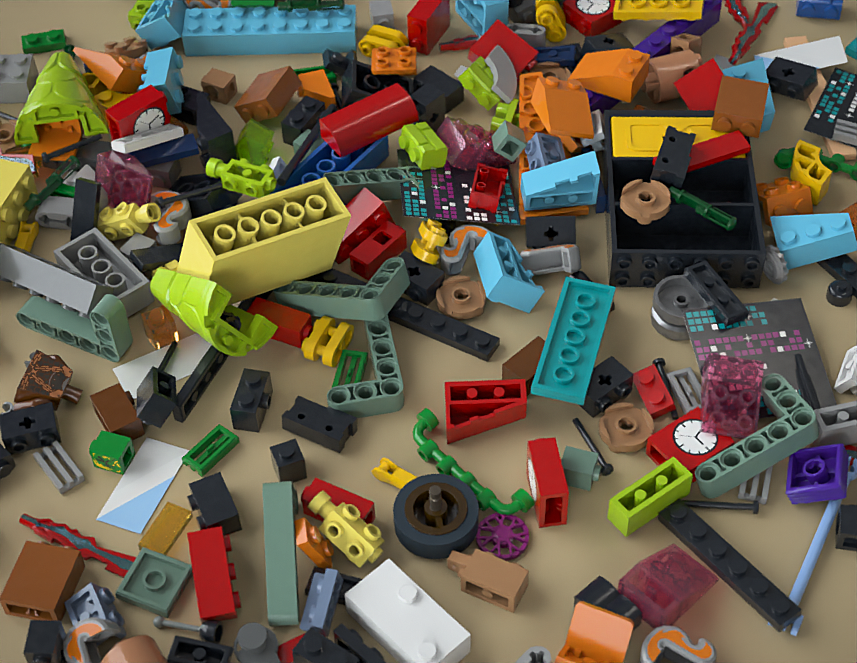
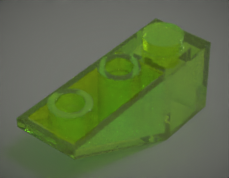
[235,118,274,167]

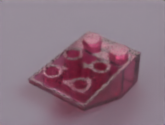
[435,116,517,171]
[95,150,154,208]
[701,353,764,439]
[618,544,719,629]

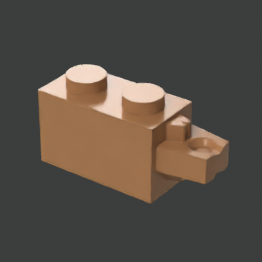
[447,549,529,613]

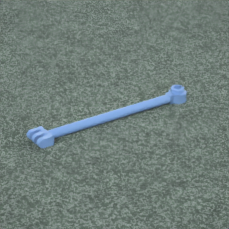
[767,456,857,636]

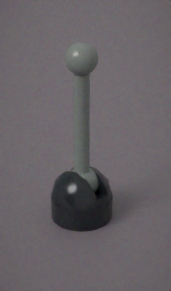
[153,616,223,644]

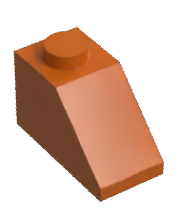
[297,69,336,110]

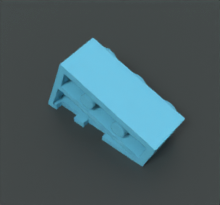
[135,0,189,50]
[455,0,509,37]
[139,47,184,115]
[722,58,775,133]
[520,151,600,211]
[770,213,857,270]
[473,231,545,313]

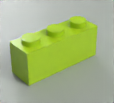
[607,456,693,537]

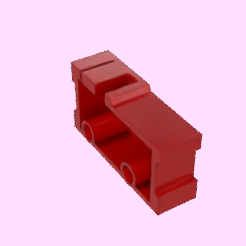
[468,163,508,213]

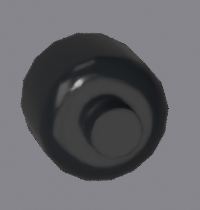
[826,280,853,307]

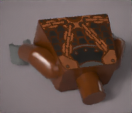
[0,350,83,414]

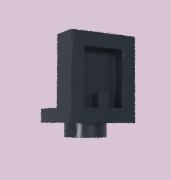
[322,49,358,77]

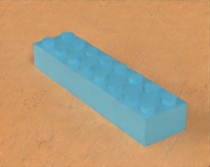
[182,4,357,56]

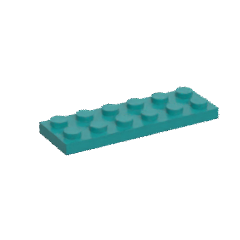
[530,277,616,406]

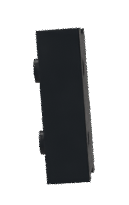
[650,125,696,190]
[281,395,358,453]

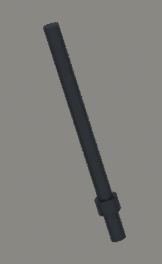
[277,104,337,186]

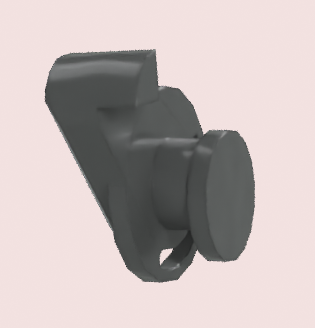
[234,623,281,663]

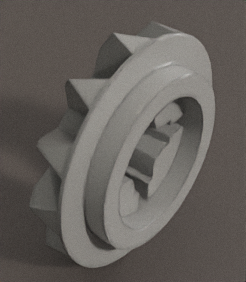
[763,245,789,284]

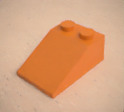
[73,47,147,94]
[567,48,650,103]
[531,76,594,139]

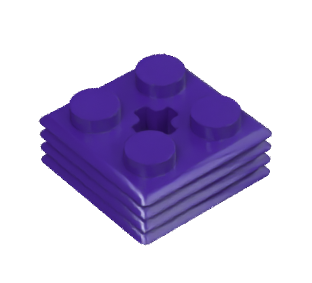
[786,443,849,504]

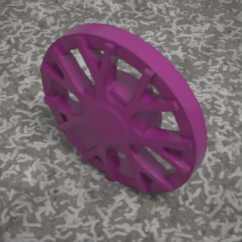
[476,513,529,561]

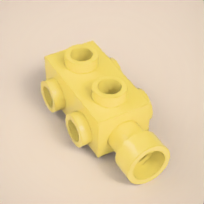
[97,202,161,241]
[308,490,385,568]

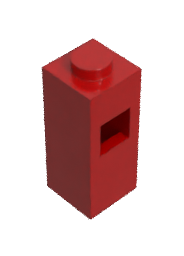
[349,220,407,281]
[247,297,313,349]
[301,477,376,525]

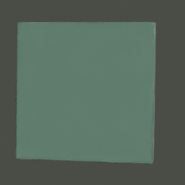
[115,547,193,618]

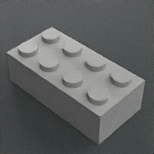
[0,54,39,104]
[53,227,155,318]

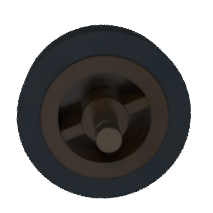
[393,474,479,559]

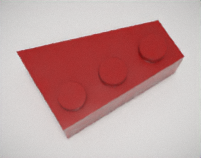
[334,187,396,265]
[445,379,527,445]
[187,526,241,623]

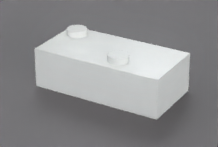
[345,559,471,663]

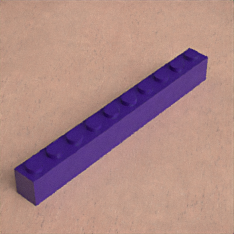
[585,0,722,116]

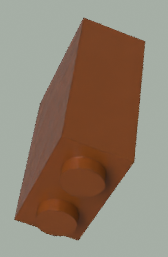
[234,66,302,124]
[711,75,769,138]
[0,540,85,621]

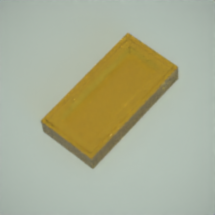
[138,502,193,555]

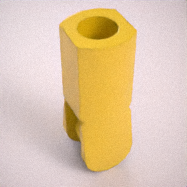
[14,221,39,252]
[372,457,417,490]

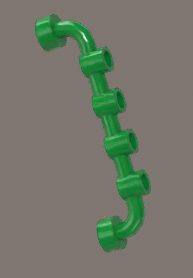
[774,146,857,181]
[412,408,535,515]

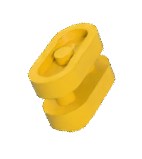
[535,0,566,42]
[358,25,408,58]
[410,218,448,265]
[301,316,354,368]

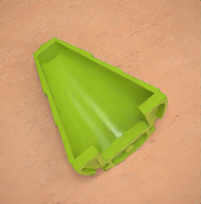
[14,51,109,145]
[150,268,278,357]

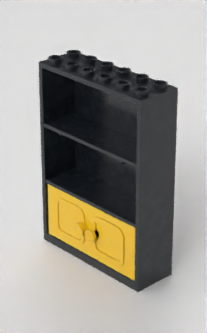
[602,110,766,289]

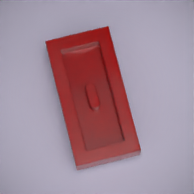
[633,364,676,419]

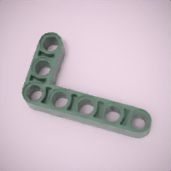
[323,166,443,222]
[273,257,410,321]
[16,294,133,362]
[327,315,404,418]
[695,373,819,498]
[262,481,300,627]

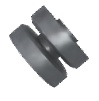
[650,275,709,341]

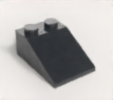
[341,59,413,109]
[196,92,237,168]
[168,173,243,219]

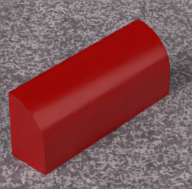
[319,83,419,158]

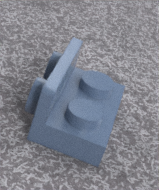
[525,132,566,171]
[300,568,343,636]
[64,582,127,646]

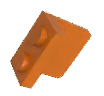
[371,46,417,76]
[28,119,84,161]
[756,177,813,226]
[555,601,634,663]

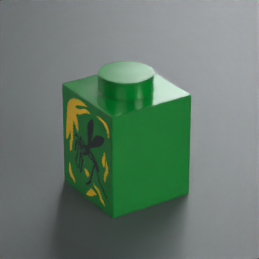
[89,430,135,475]

